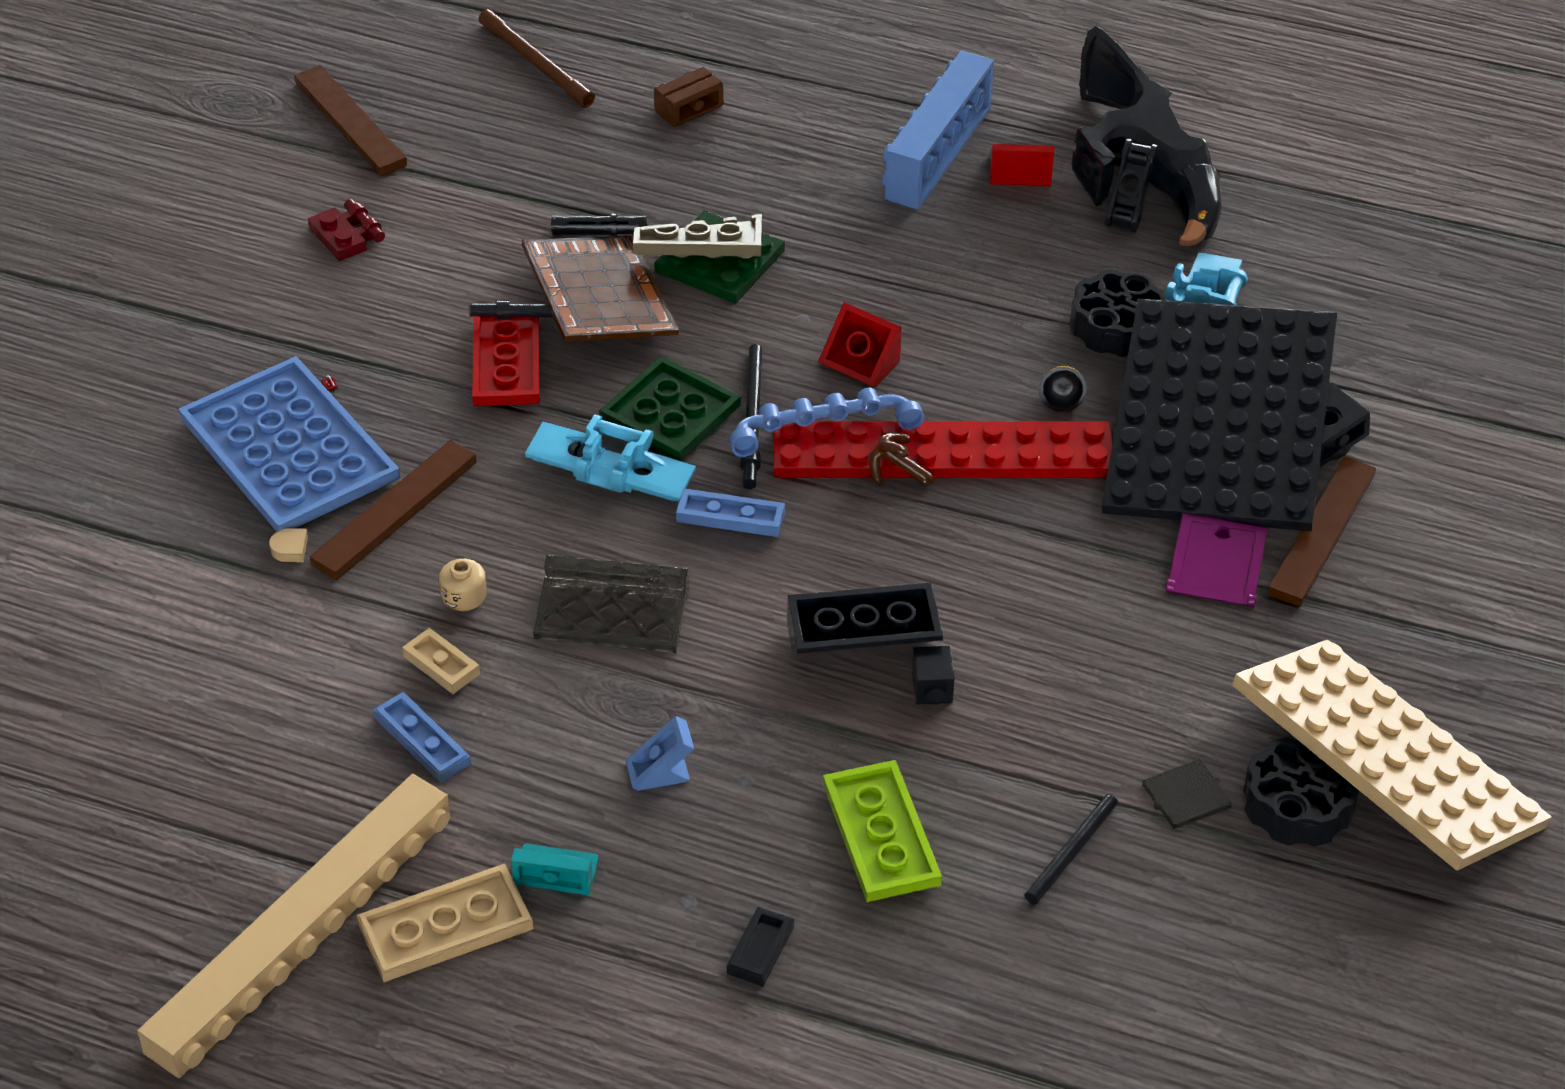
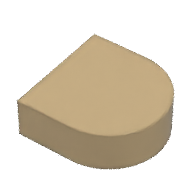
[269,528,308,562]

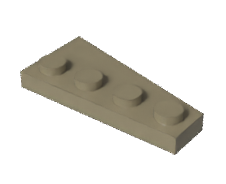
[633,214,762,258]

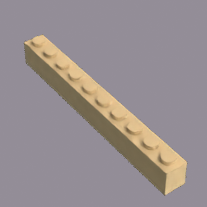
[137,773,450,1079]

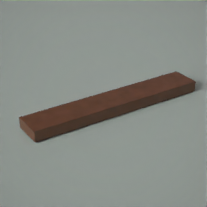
[294,65,407,176]
[309,440,477,580]
[1267,457,1376,608]

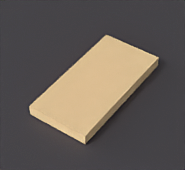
[356,864,534,983]

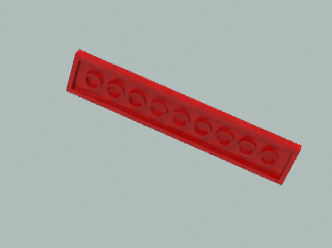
[773,421,1112,478]

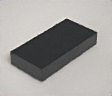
[727,906,794,987]

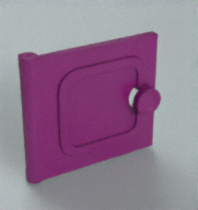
[1165,514,1268,607]

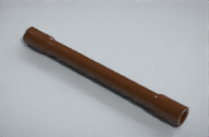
[479,9,595,108]

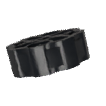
[1070,270,1167,357]
[1243,737,1359,847]

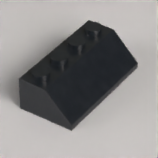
[787,582,943,654]

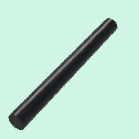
[1024,794,1118,904]

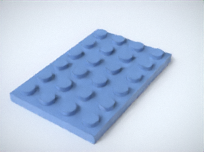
[178,356,400,532]

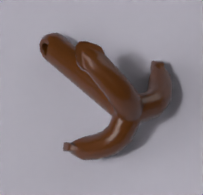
[868,432,934,486]

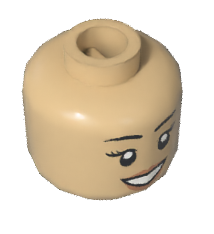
[439,558,487,612]

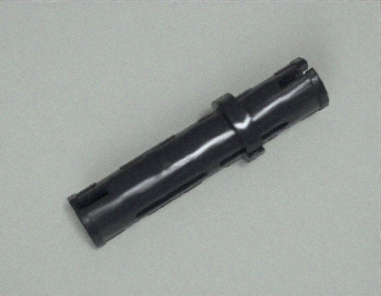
[551,213,647,236]

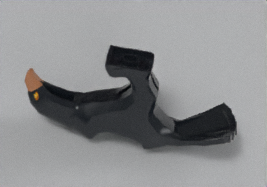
[1071,25,1222,246]

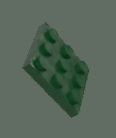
[654,210,785,304]
[599,356,741,461]

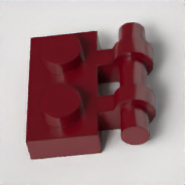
[308,199,385,261]

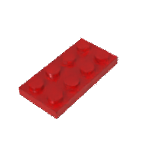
[472,317,540,406]

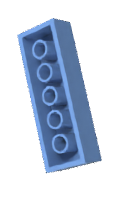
[882,50,994,210]

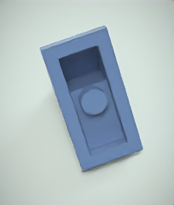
[625,716,694,791]

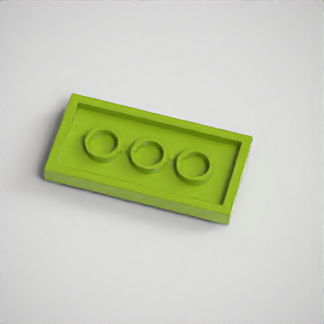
[823,760,942,902]

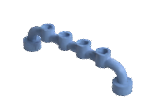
[729,388,925,457]

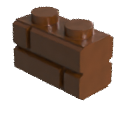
[654,67,724,127]

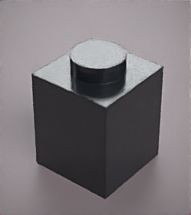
[912,646,955,704]

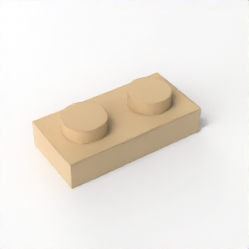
[402,628,480,694]

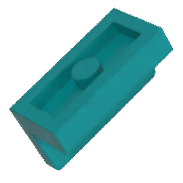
[511,844,599,895]

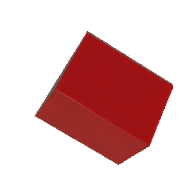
[990,144,1055,186]
[818,302,902,388]

